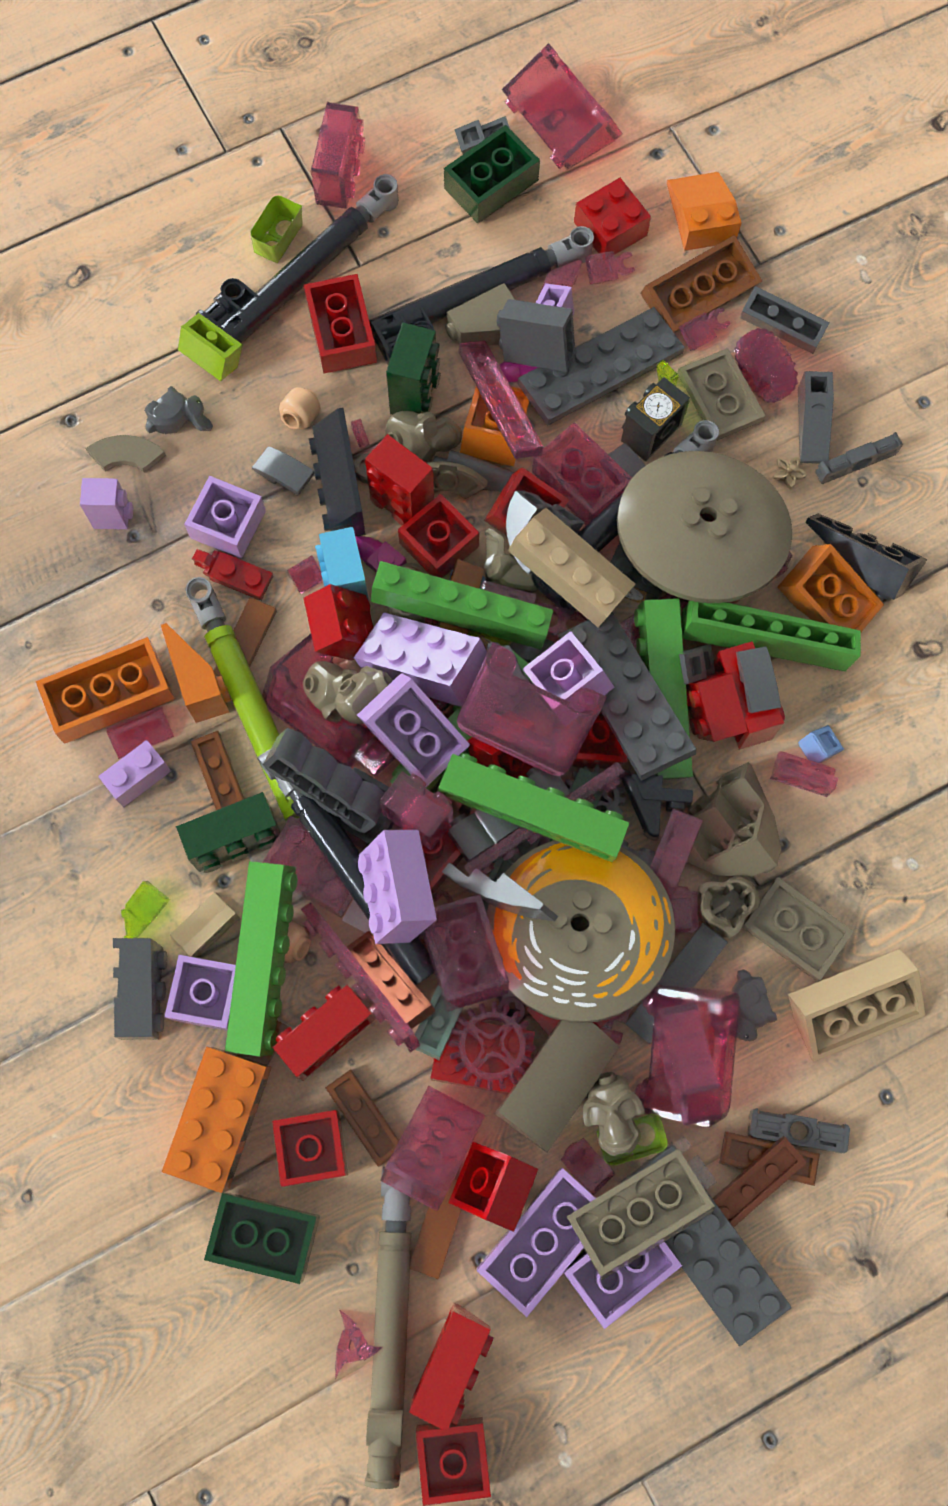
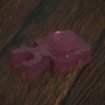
[585,251,635,285]
[678,308,731,351]

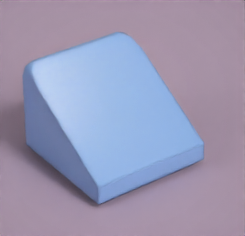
[798,725,844,766]

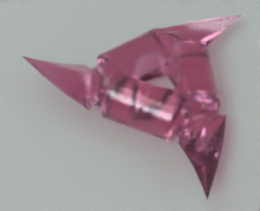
[335,1310,383,1380]

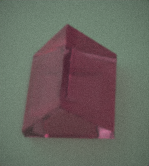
[287,555,323,594]

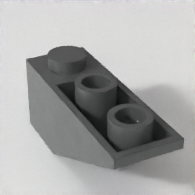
[798,371,834,464]

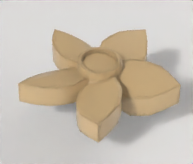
[773,457,807,489]

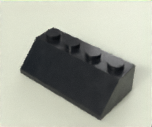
[309,408,366,536]

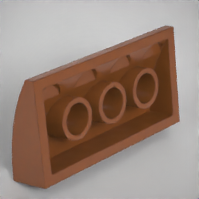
[640,235,762,333]

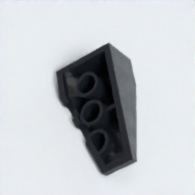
[805,513,927,600]

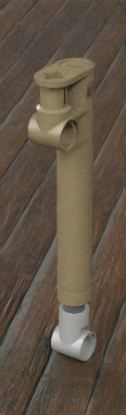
[365,1166,415,1489]

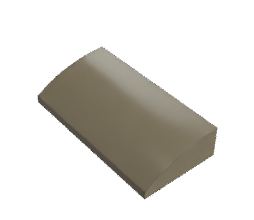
[494,1020,619,1153]
[567,1148,715,1280]

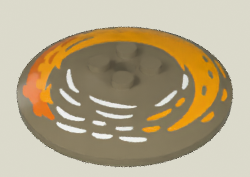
[486,840,675,1023]

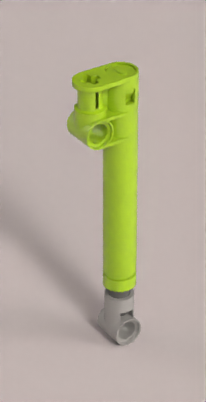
[185,577,300,821]

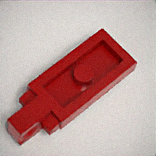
[192,549,273,601]

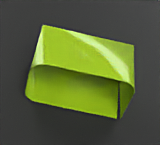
[250,195,303,263]
[596,1114,668,1166]

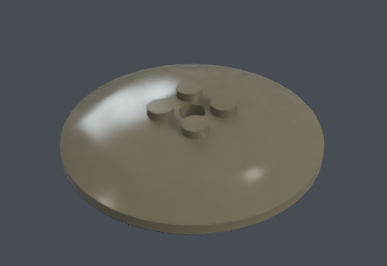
[617,451,792,603]

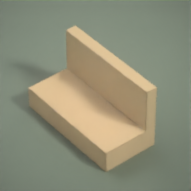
[170,892,240,958]

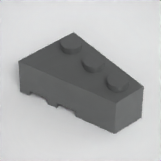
[113,938,167,1040]

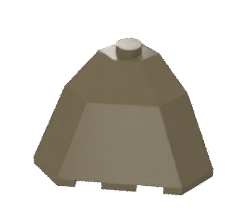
[660,762,781,877]

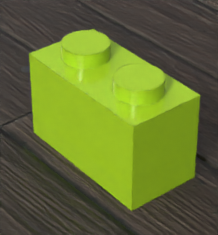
[178,313,243,381]

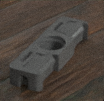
[815,432,903,484]
[748,1108,850,1153]

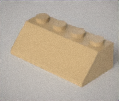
[508,508,636,628]
[788,949,925,1062]

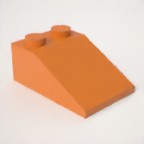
[667,172,742,251]
[460,379,529,467]
[777,544,884,632]
[161,623,232,723]

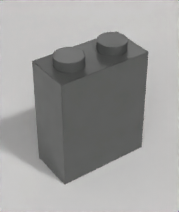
[497,299,576,372]

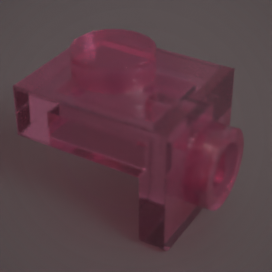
[561,1138,616,1196]

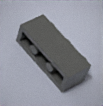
[740,286,830,354]

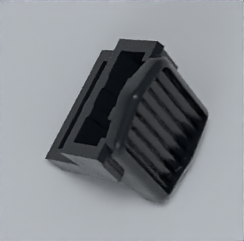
[617,769,693,841]

